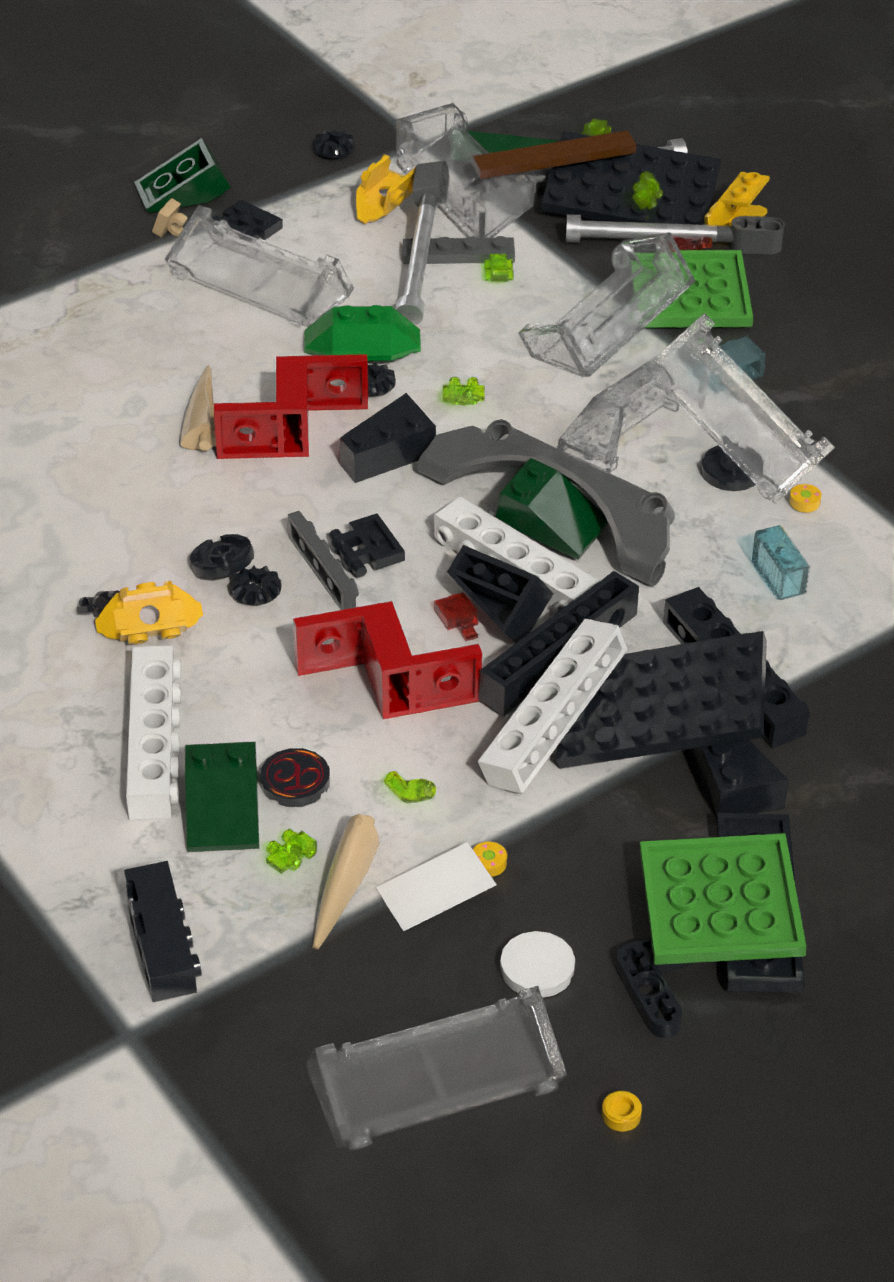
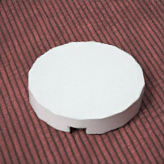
[500,931,575,998]

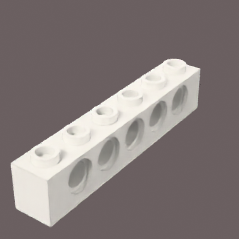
[434,496,599,614]
[478,619,628,794]
[126,645,181,820]

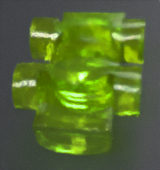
[582,119,612,136]
[632,171,663,210]
[484,254,514,282]
[443,377,485,406]
[266,828,317,874]

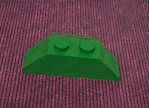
[304,305,421,361]

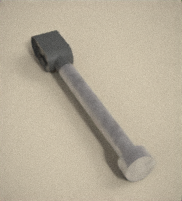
[395,160,449,325]
[566,214,785,254]

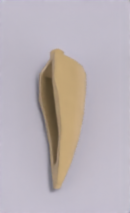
[180,365,216,451]
[312,814,380,949]

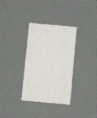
[375,842,497,931]

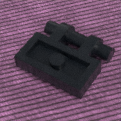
[210,200,283,245]
[329,513,405,578]

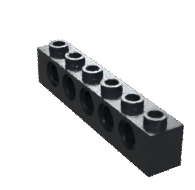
[479,571,639,716]
[663,587,810,749]

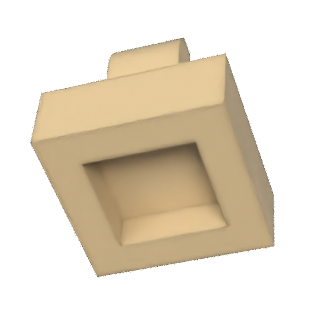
[152,198,188,237]

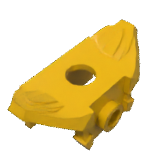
[356,154,416,224]
[704,172,770,226]
[95,581,203,644]

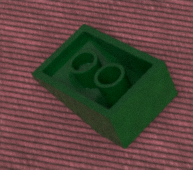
[134,138,231,213]
[496,458,608,560]
[185,741,259,852]

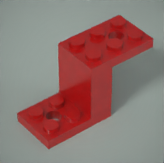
[214,354,368,459]
[293,601,482,720]

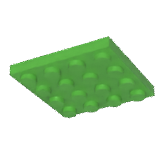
[629,250,753,329]
[640,833,807,965]

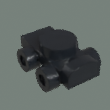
[77,590,120,616]

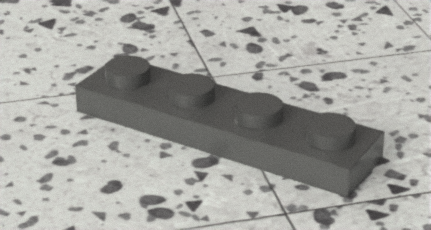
[403,236,515,264]
[288,510,359,610]

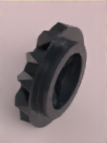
[313,129,355,159]
[368,362,396,397]
[229,565,282,605]

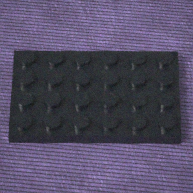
[541,131,721,225]
[556,631,767,769]

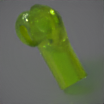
[384,771,437,804]

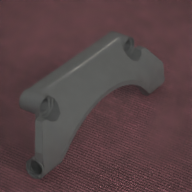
[417,419,675,586]

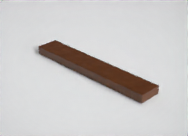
[472,130,637,179]

